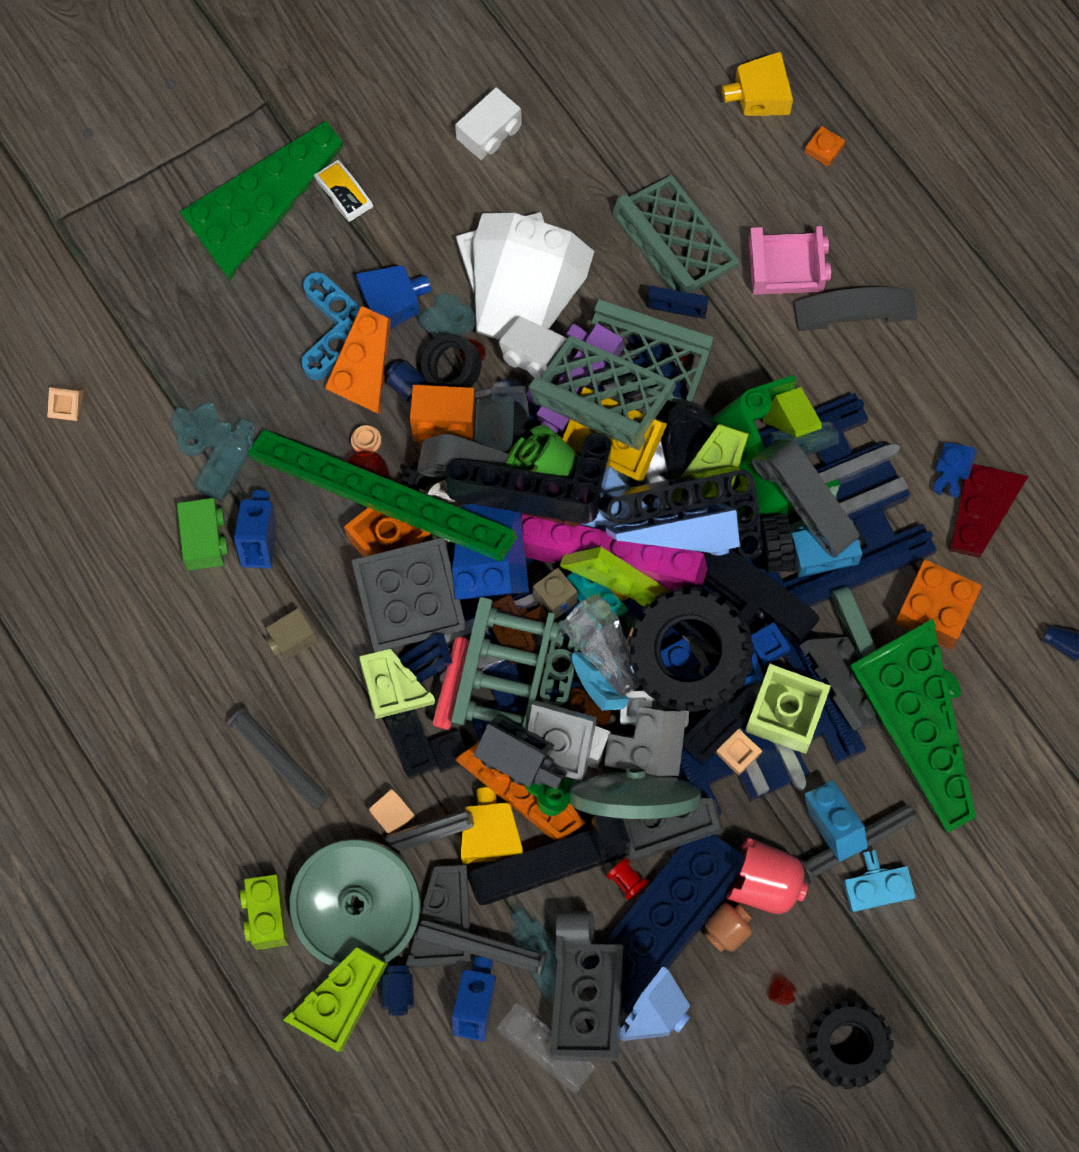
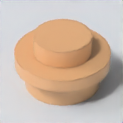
[351,425,381,455]

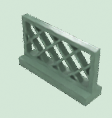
[612,175,740,293]
[588,299,714,405]
[529,336,676,451]

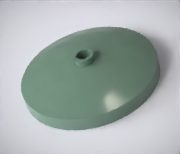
[570,768,701,819]
[290,838,421,968]

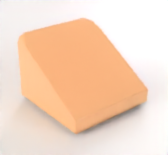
[47,385,84,421]
[368,789,415,835]

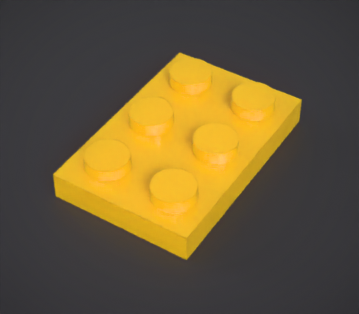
[562,387,667,481]

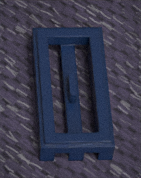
[647,286,709,319]
[399,634,453,684]

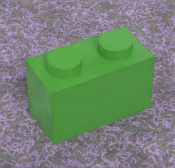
[177,498,229,571]

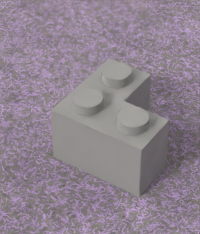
[604,707,687,776]

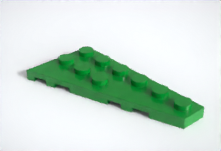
[180,121,343,282]
[850,618,976,833]

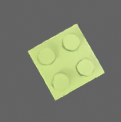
[745,664,831,754]

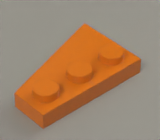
[325,306,391,414]

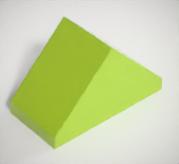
[763,387,822,438]

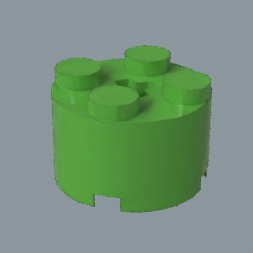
[505,425,579,478]

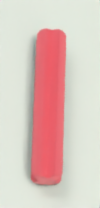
[433,637,470,730]

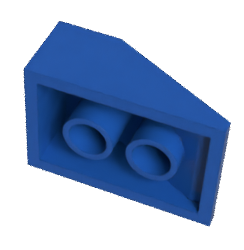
[452,504,529,600]

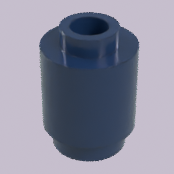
[387,361,428,402]
[380,966,415,1016]

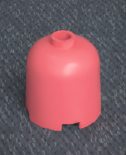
[726,837,808,915]

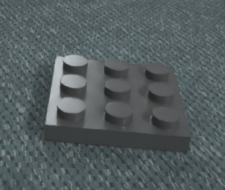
[351,538,467,653]

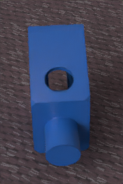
[356,266,432,329]
[234,490,276,569]
[452,957,496,1042]

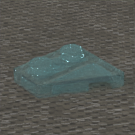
[771,421,839,456]

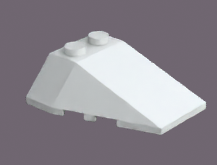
[473,213,594,340]

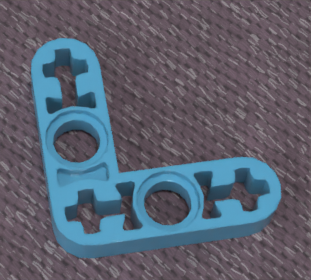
[302,272,361,380]

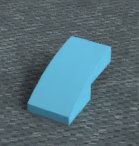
[571,651,629,711]

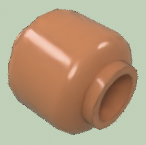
[704,903,753,952]

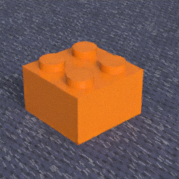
[410,385,477,445]
[344,508,433,557]
[894,559,982,650]

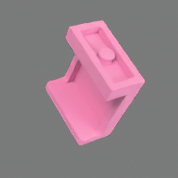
[748,226,831,295]

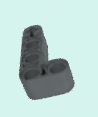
[417,434,508,478]
[752,440,860,558]

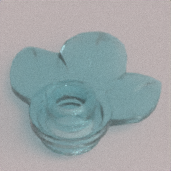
[417,294,476,340]
[171,402,232,456]

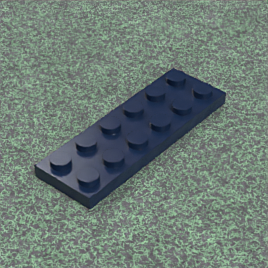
[584,835,745,1015]

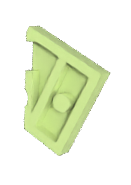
[359,649,435,719]

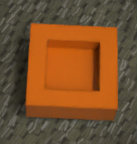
[805,126,846,167]

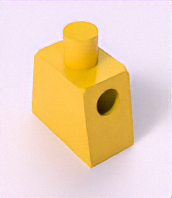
[722,52,793,116]
[461,787,523,865]

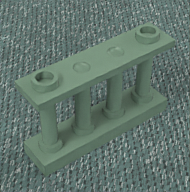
[451,597,560,729]

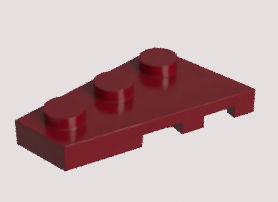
[950,464,1029,558]

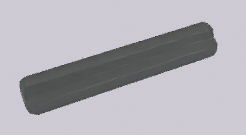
[385,810,474,853]

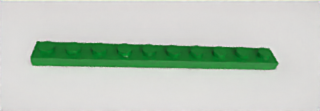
[248,430,518,562]

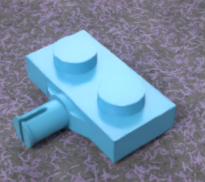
[843,850,916,913]

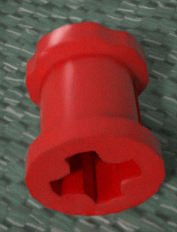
[606,858,648,901]

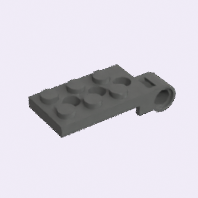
[550,911,626,1061]

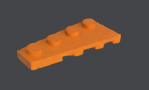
[456,741,585,842]

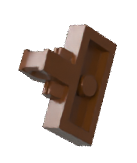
[491,595,548,666]

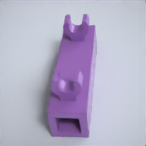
[526,323,625,436]

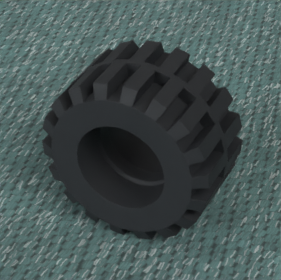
[806,1001,894,1089]

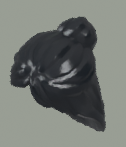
[663,402,716,479]

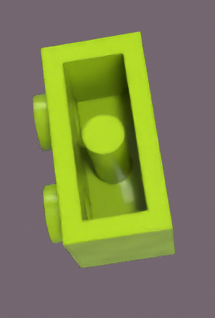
[240,874,289,950]

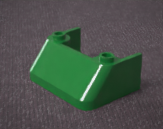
[712,375,840,518]

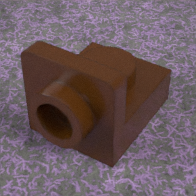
[565,688,613,730]

